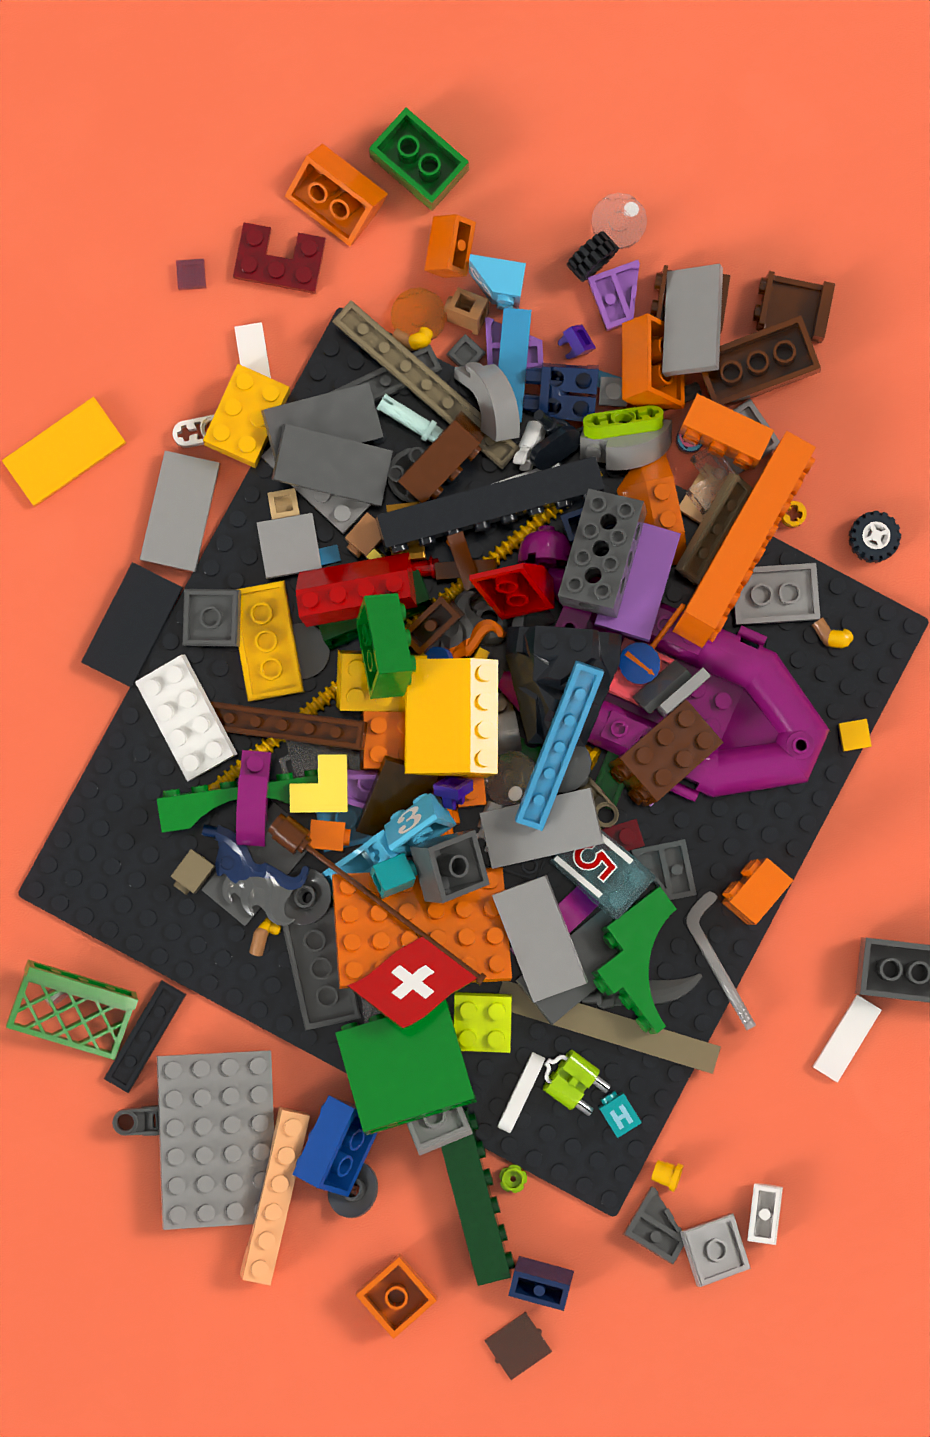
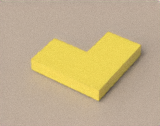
[290,754,348,813]

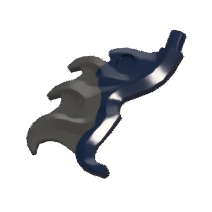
[202,824,310,926]

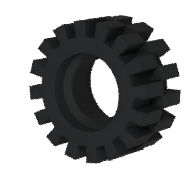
[566,231,619,282]

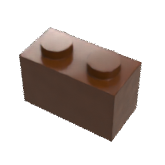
[407,594,465,656]

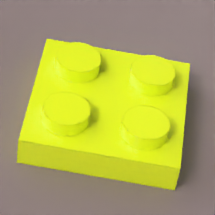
[454,992,512,1053]

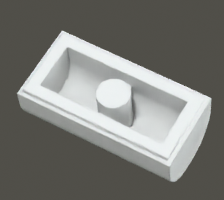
[747,1183,783,1245]

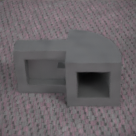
[498,693,522,755]

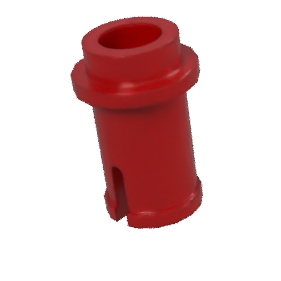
[411,556,439,579]

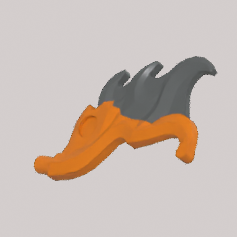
[425,590,506,658]

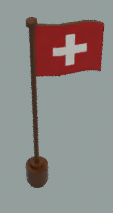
[268,813,487,1029]

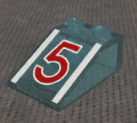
[550,830,656,920]

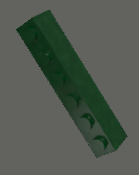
[441,1107,515,1286]

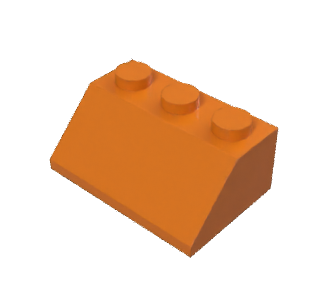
[285,143,388,246]
[622,313,685,409]

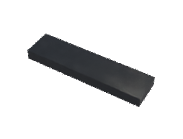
[104,980,187,1093]

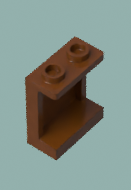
[753,271,835,343]

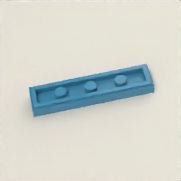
[498,308,532,423]

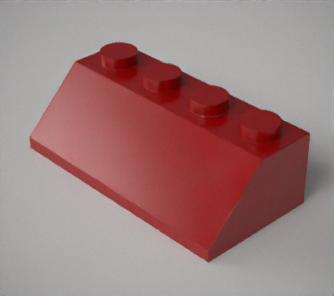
[296,552,417,627]

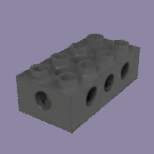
[558,489,647,618]

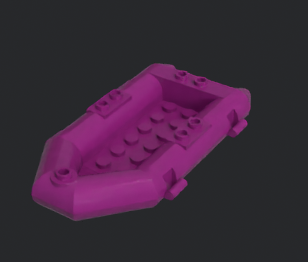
[498,567,830,802]

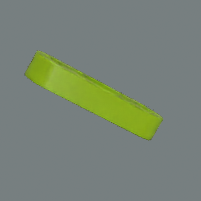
[583,405,664,439]

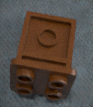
[608,699,724,807]

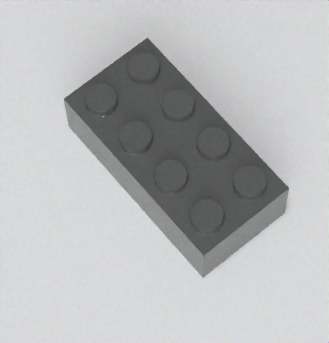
[855,937,930,1003]

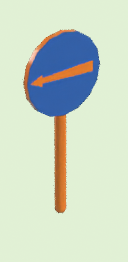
[619,603,685,684]

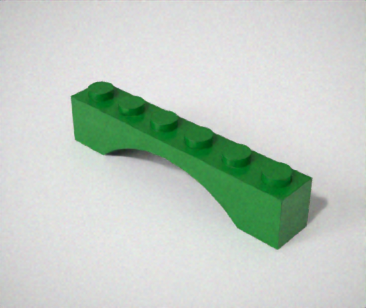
[157,768,318,832]

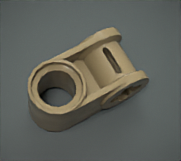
[576,777,619,828]

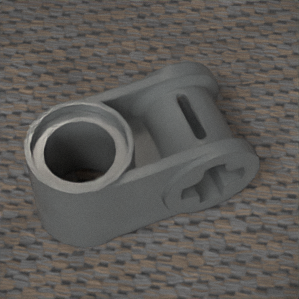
[112,1105,159,1136]

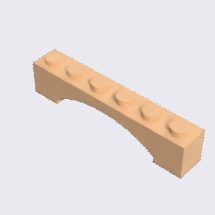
[240,1107,310,1286]

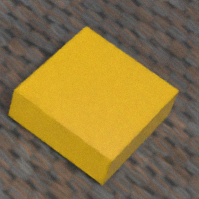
[838,719,872,752]

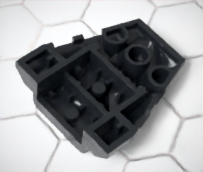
[506,625,622,747]

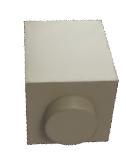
[171,849,215,895]

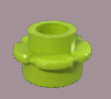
[499,1164,527,1193]

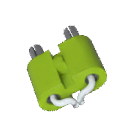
[543,1050,610,1116]

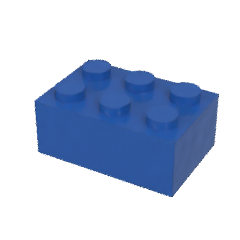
[292,1095,378,1197]

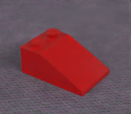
[469,563,555,620]

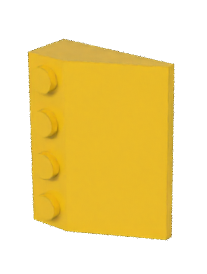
[405,658,498,778]

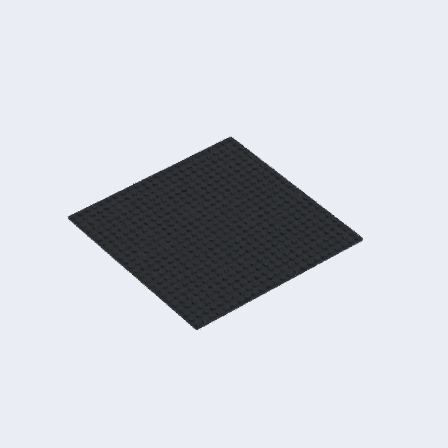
[18,308,929,1217]

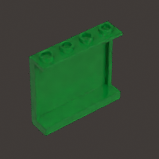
[335,999,477,1136]

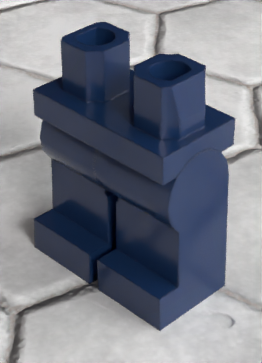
[523,363,599,422]

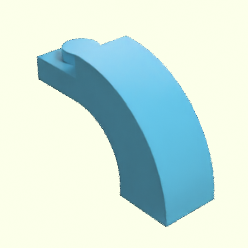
[322,829,399,900]

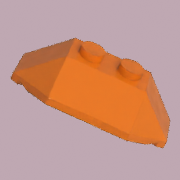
[616,453,687,566]

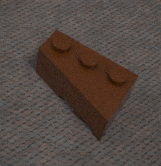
[398,411,486,503]

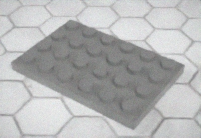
[157,1050,274,1230]

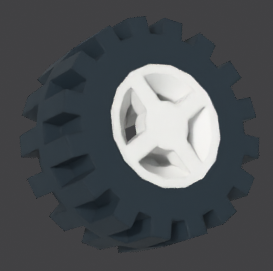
[848,511,901,563]

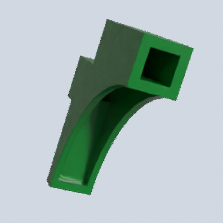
[591,887,677,1034]

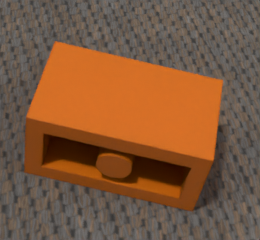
[424,214,476,278]

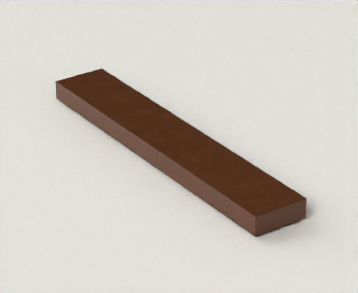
[210,701,368,750]

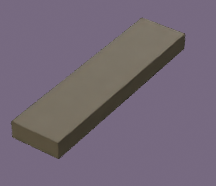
[675,472,753,584]

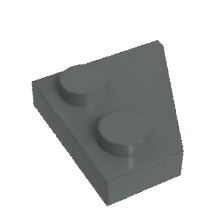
[631,839,697,900]

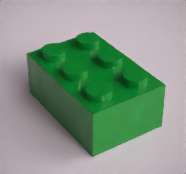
[369,107,469,211]
[356,593,416,699]

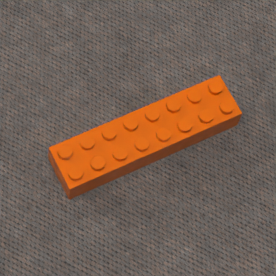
[673,431,816,648]

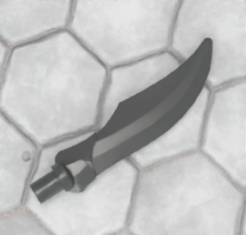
[582,973,702,1009]

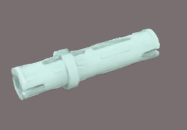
[376,393,443,443]

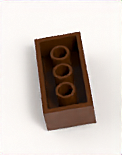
[700,315,821,407]

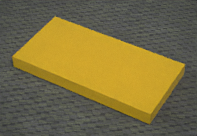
[2,397,127,507]
[236,581,304,702]

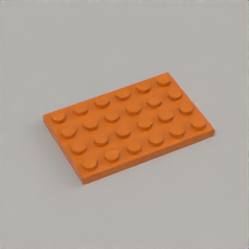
[332,867,512,989]

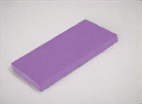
[594,523,681,642]

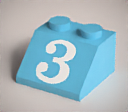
[469,254,526,310]
[384,793,457,857]

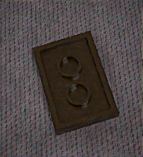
[355,755,439,836]

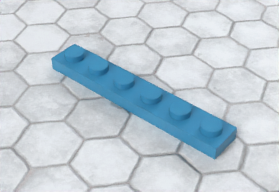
[515,660,604,831]

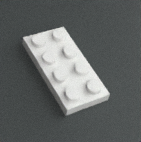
[135,654,237,781]

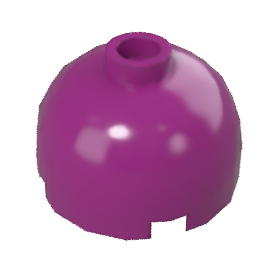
[518,525,572,571]

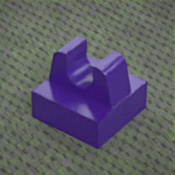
[558,324,596,359]
[433,776,473,810]

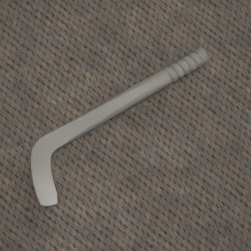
[686,891,756,1031]

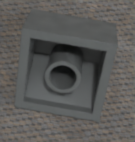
[410,829,490,903]

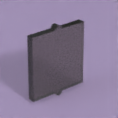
[484,1312,552,1380]

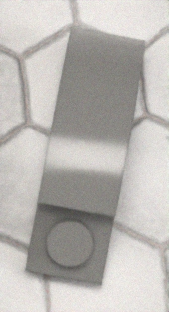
[454,362,520,442]
[580,419,672,470]

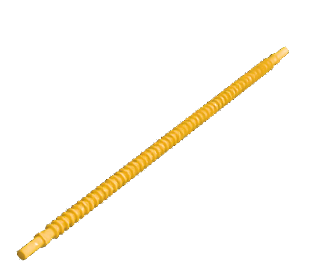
[208,472,603,789]

